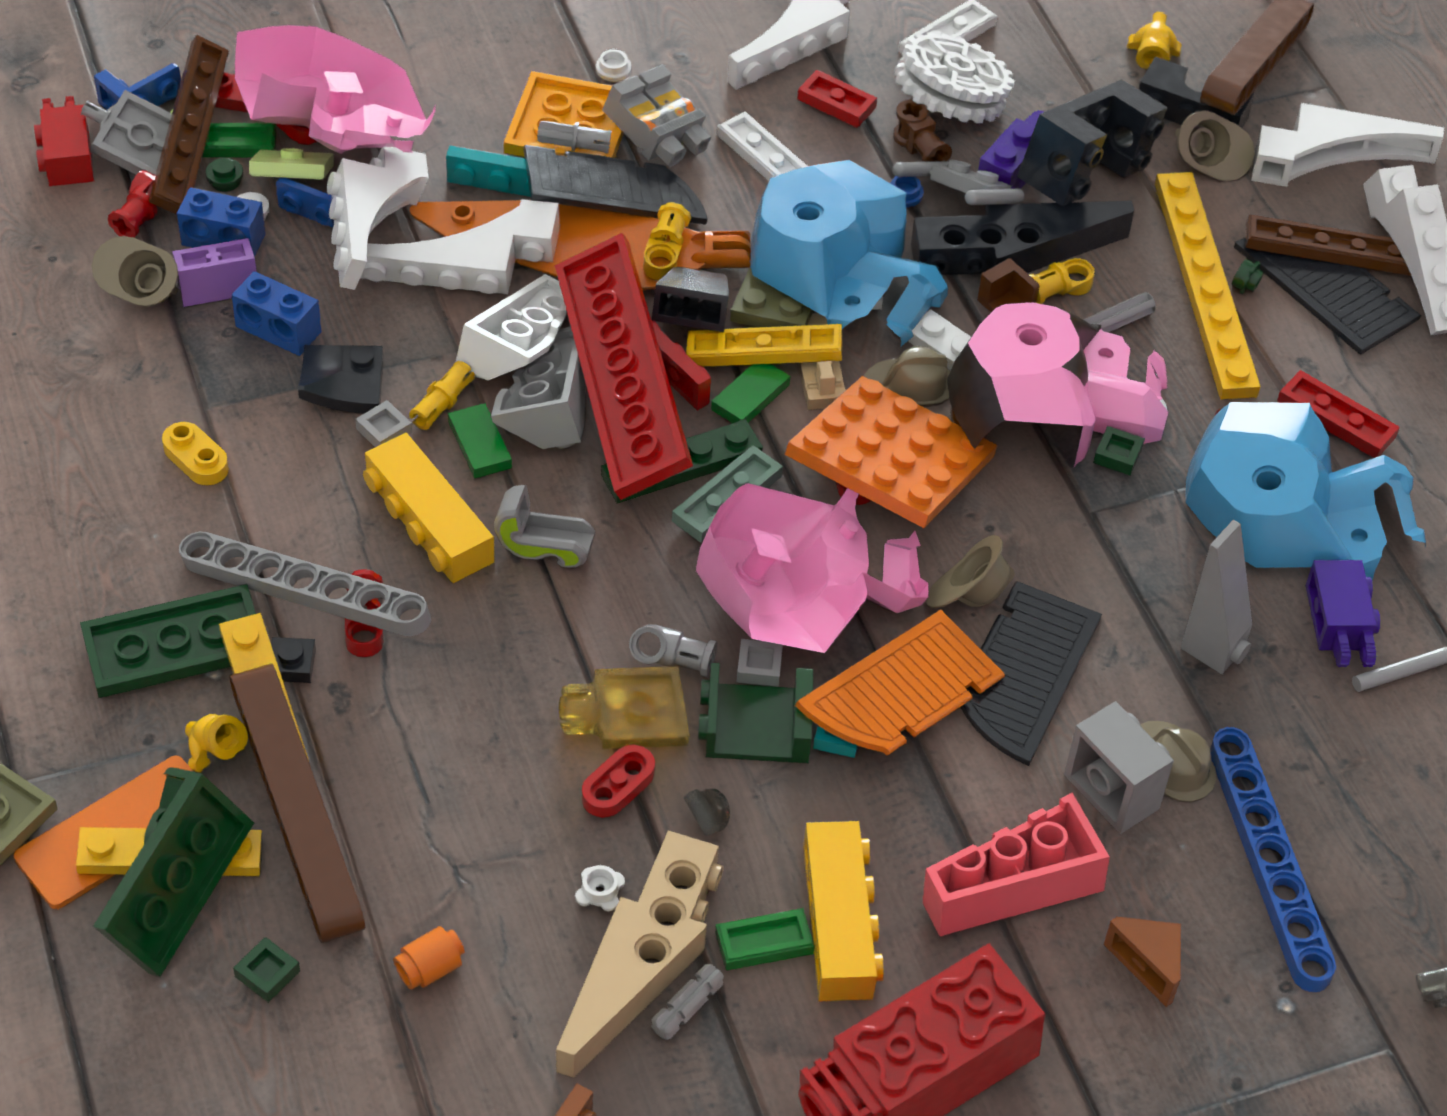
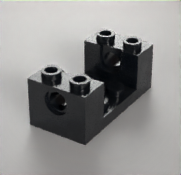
[1017,79,1167,207]

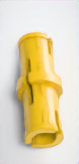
[409,361,475,430]

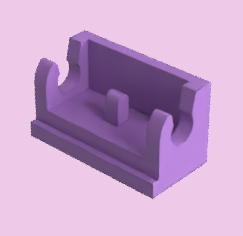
[172,238,257,307]

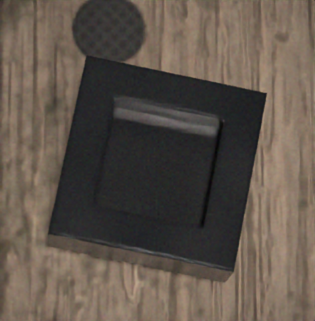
[271,637,316,683]

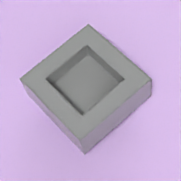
[355,400,412,447]
[736,639,783,687]

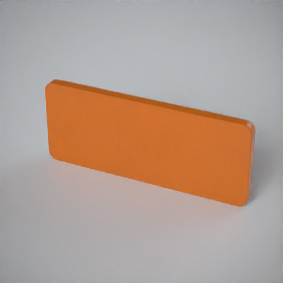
[13,756,194,909]

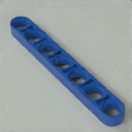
[1210,727,1336,992]

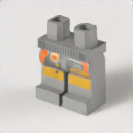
[602,65,711,167]

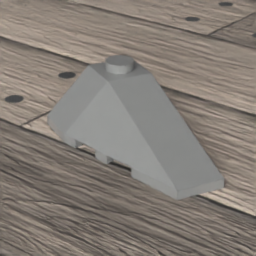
[491,327,586,449]
[1181,519,1252,674]

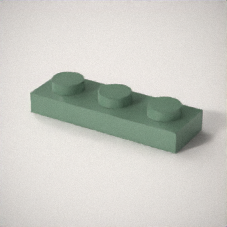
[672,445,783,543]

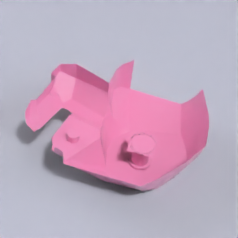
[235,25,435,154]
[696,483,928,653]

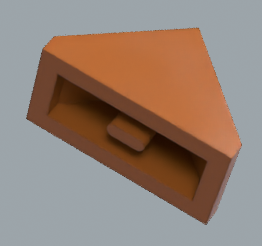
[1104,917,1181,1007]

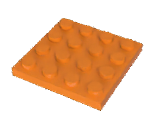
[785,376,998,528]

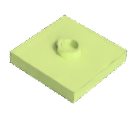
[249,148,334,179]

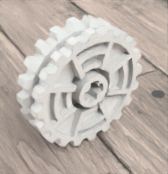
[894,32,1014,123]

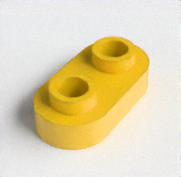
[162,422,229,485]

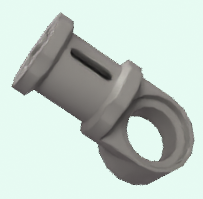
[629,624,718,677]

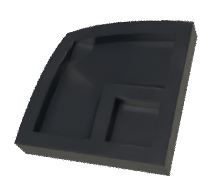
[298,345,383,414]

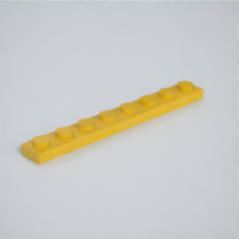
[1155,172,1261,399]

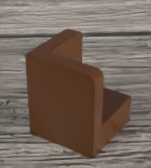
[977,258,1040,312]

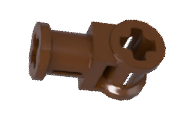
[893,99,952,162]

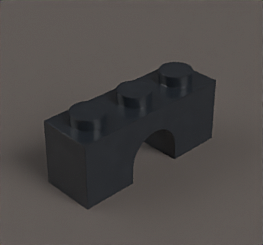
[1139,57,1255,128]

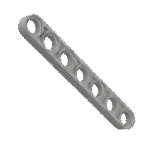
[179,531,431,636]

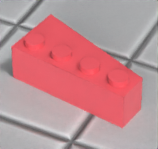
[923,792,1110,936]

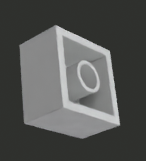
[1064,701,1174,834]

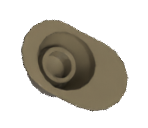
[1174,111,1255,181]
[92,236,178,307]
[864,346,950,405]
[925,535,1015,608]
[1140,721,1216,802]

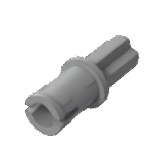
[537,120,612,154]

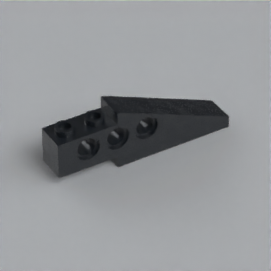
[911,201,1134,275]

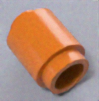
[393,926,465,990]

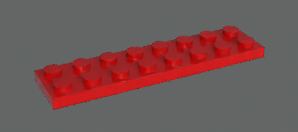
[555,233,693,500]

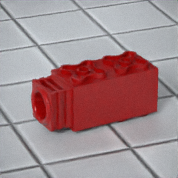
[798,943,1045,1116]

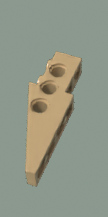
[556,830,723,1078]

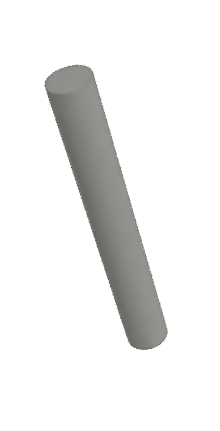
[1352,646,1447,692]

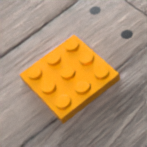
[503,71,624,158]

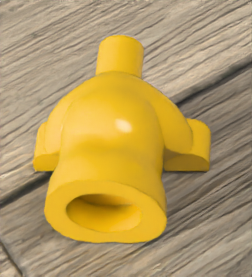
[1127,12,1182,69]
[185,714,248,773]

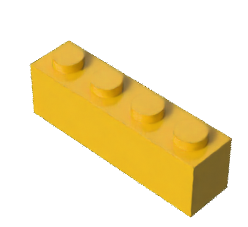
[363,432,495,584]
[803,821,884,1001]

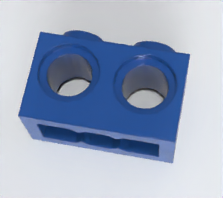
[177,187,266,257]
[232,271,322,356]

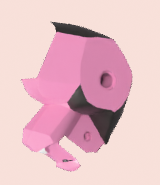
[947,303,1168,467]

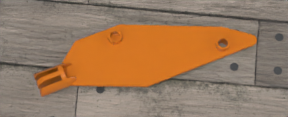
[410,200,751,290]

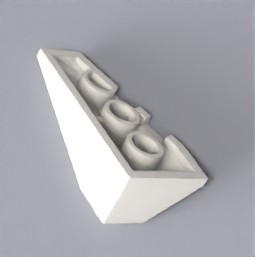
[456,274,567,381]

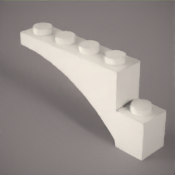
[727,0,850,90]
[1251,103,1444,187]
[327,147,429,290]
[1363,165,1447,335]
[360,199,560,294]

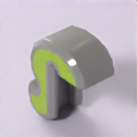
[494,485,595,568]

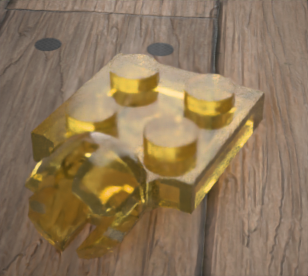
[559,666,690,749]

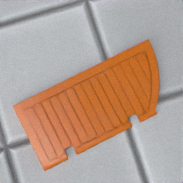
[795,610,1005,755]

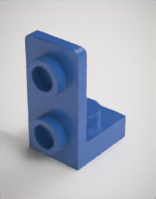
[94,63,181,110]
[276,177,334,228]

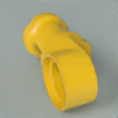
[643,202,691,280]
[1029,258,1094,304]

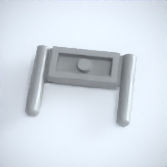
[892,160,1024,205]

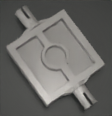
[81,90,202,175]

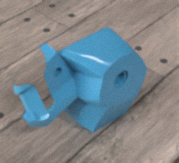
[750,160,948,346]
[1185,402,1426,581]

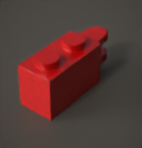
[34,96,94,187]

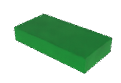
[202,123,277,158]
[711,364,790,424]
[448,403,512,479]
[715,908,815,971]

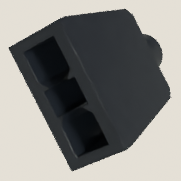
[651,267,729,332]

